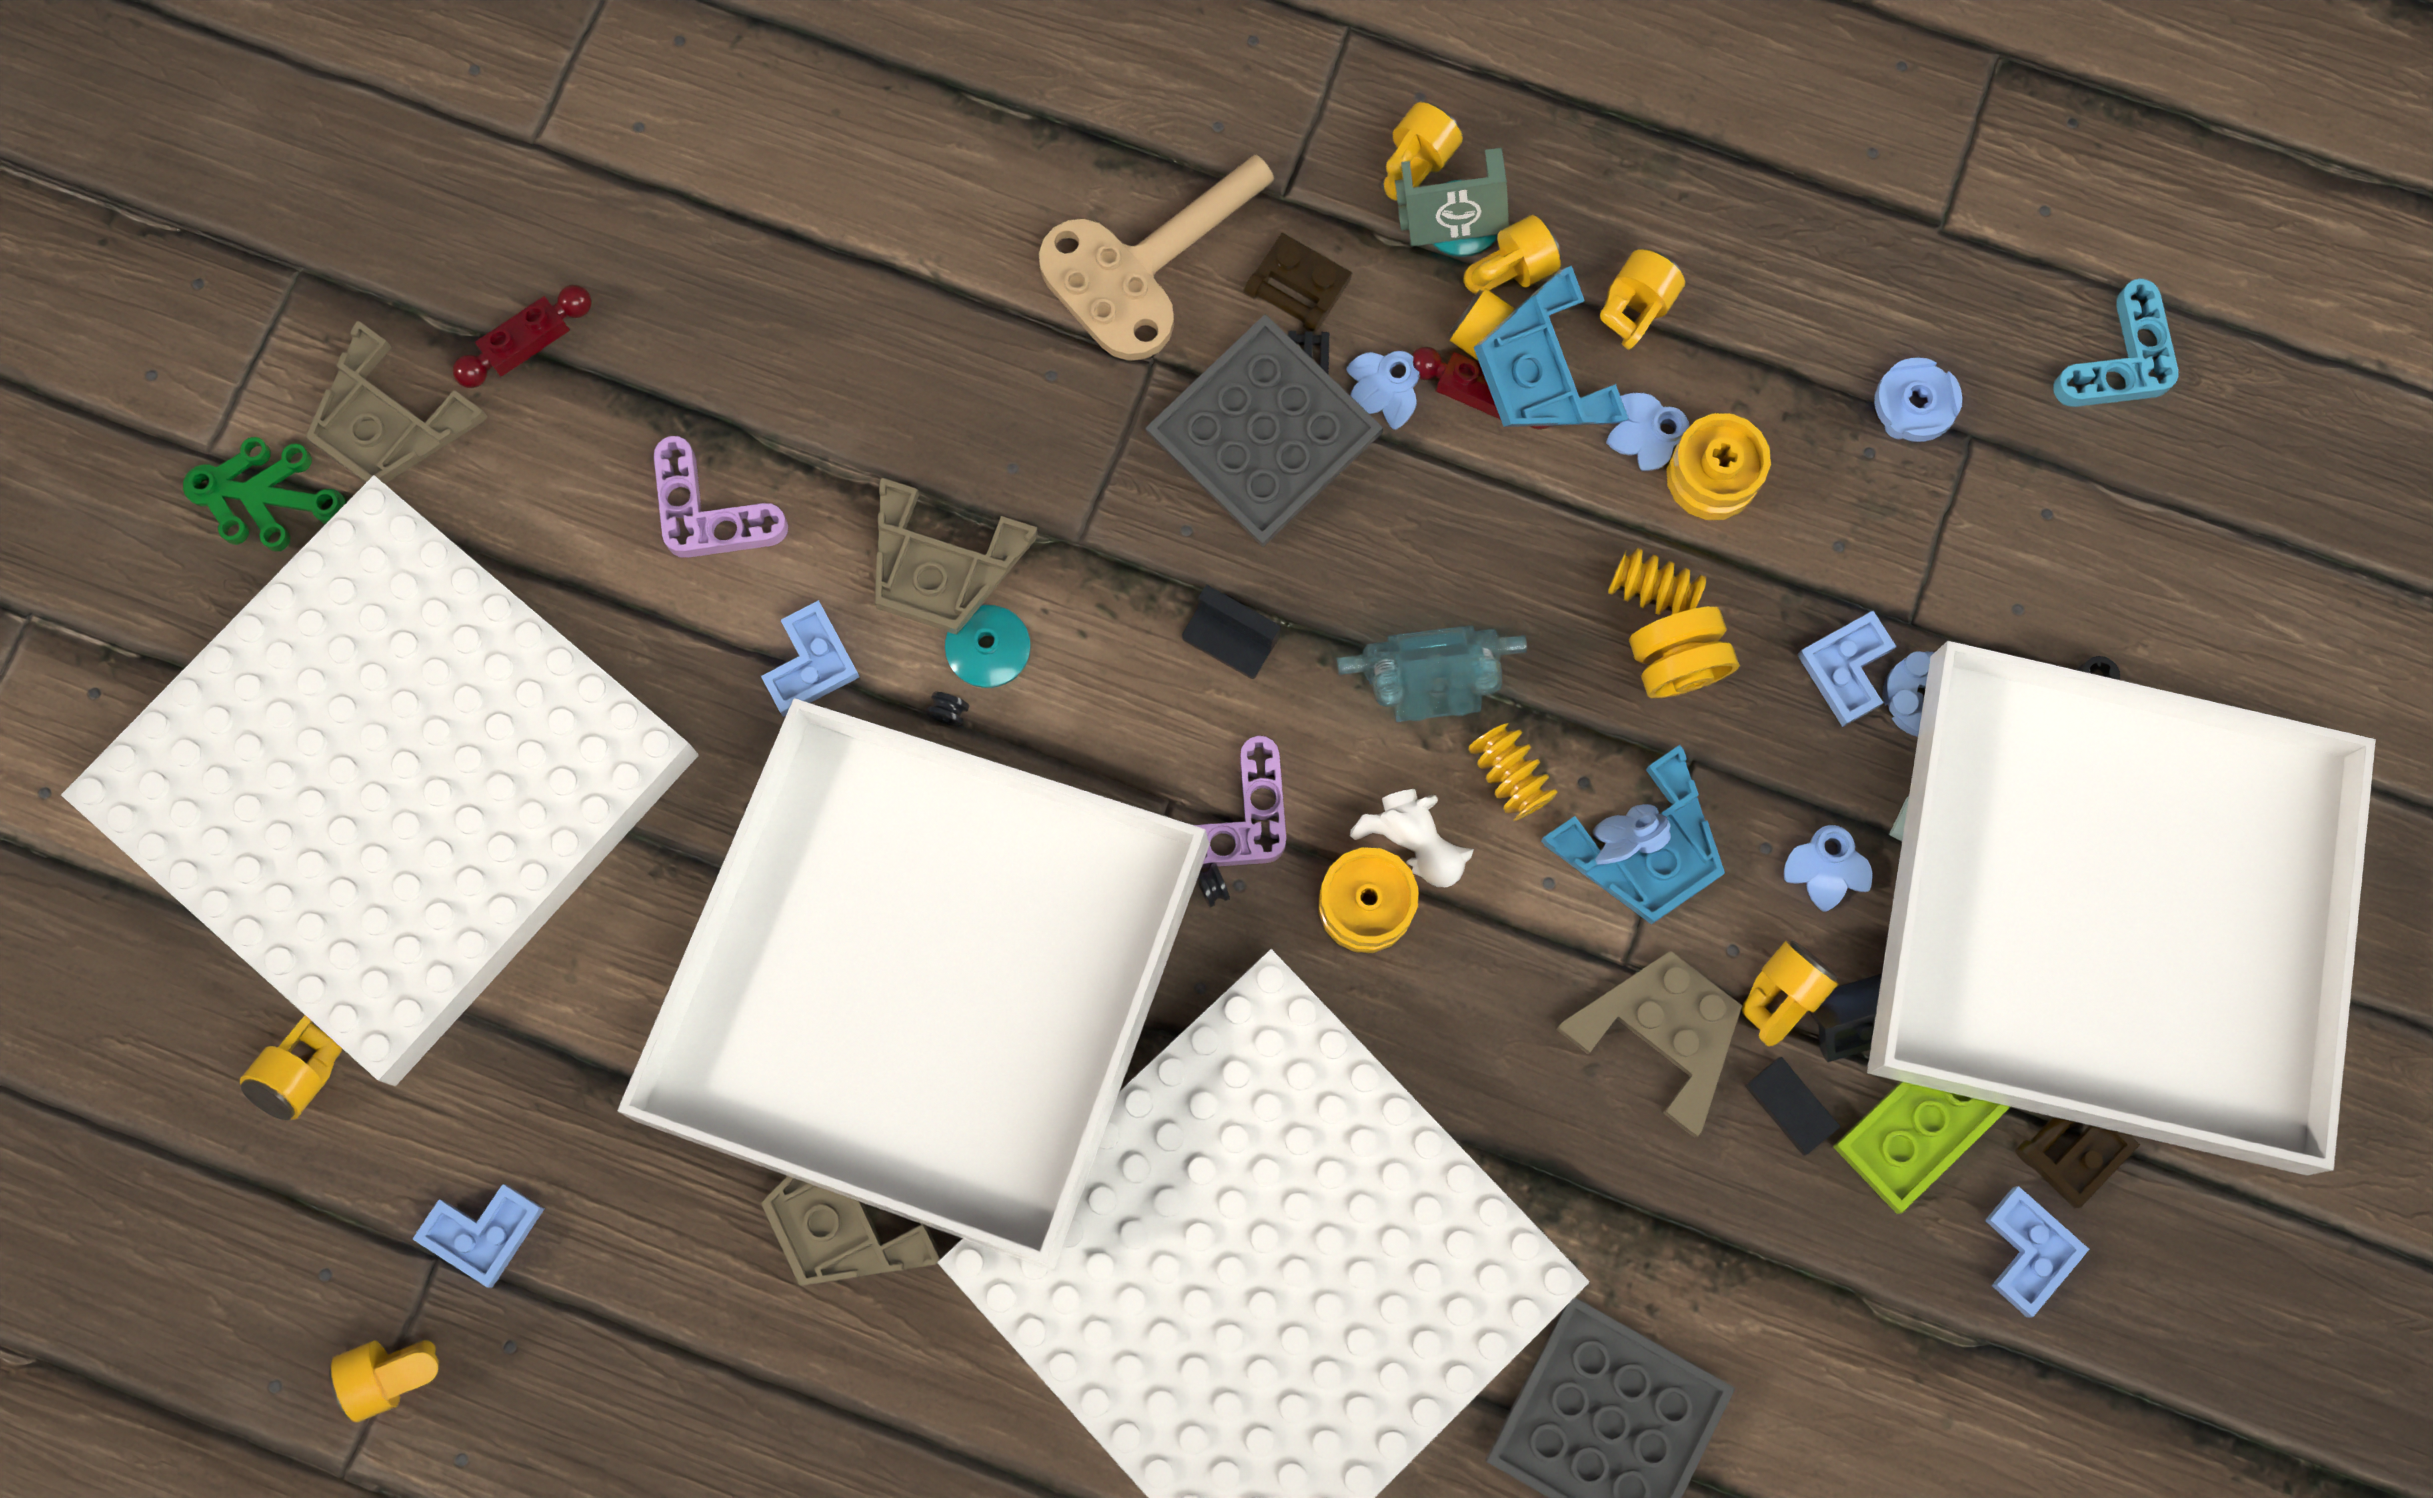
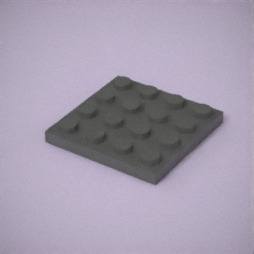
[1145,314,1383,548]
[1485,1297,1735,1498]

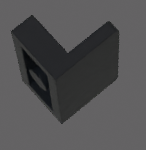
[1182,584,1281,679]
[1808,974,1882,1062]

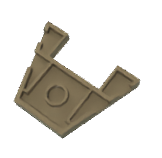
[306,321,488,484]
[875,478,1038,635]
[1556,951,1742,1138]
[761,1176,942,1286]

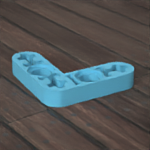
[2053,279,2179,407]

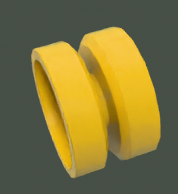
[1667,413,1771,520]
[1629,606,1740,698]
[1318,847,1418,953]

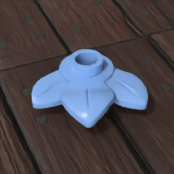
[1346,351,1420,430]
[1606,393,1689,471]
[1592,804,1671,864]
[1784,825,1872,912]

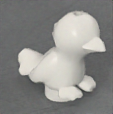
[1350,789,1474,887]

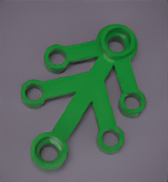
[183,437,348,552]

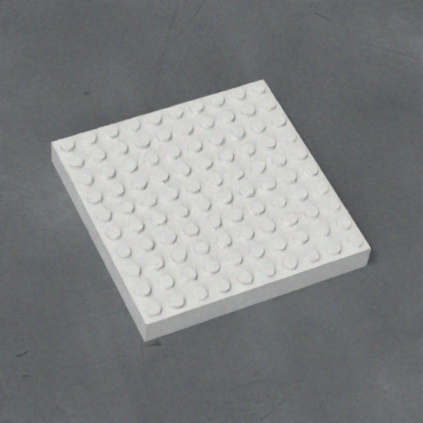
[61,475,699,1086]
[1867,641,2376,1175]
[617,698,1210,1270]
[937,949,1589,1498]

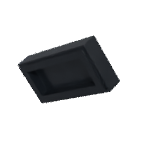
[1745,1057,1840,1156]

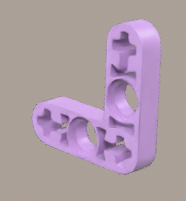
[654,436,788,558]
[1194,736,1286,868]

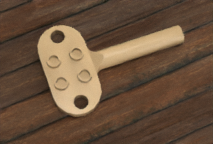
[1039,155,1274,361]

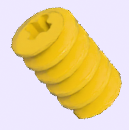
[1608,547,1706,615]
[1468,723,1558,821]

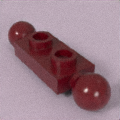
[453,285,592,388]
[1412,347,1550,430]

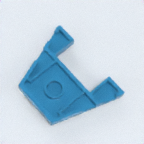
[1474,266,1629,427]
[1541,745,1725,925]

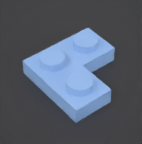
[761,600,860,717]
[1797,611,1896,727]
[413,1184,544,1288]
[1985,1186,2089,1317]

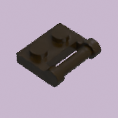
[1243,233,1352,334]
[2015,1117,2140,1209]

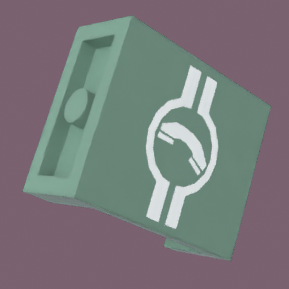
[1395,148,1509,246]

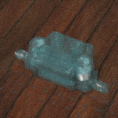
[1337,625,1527,722]

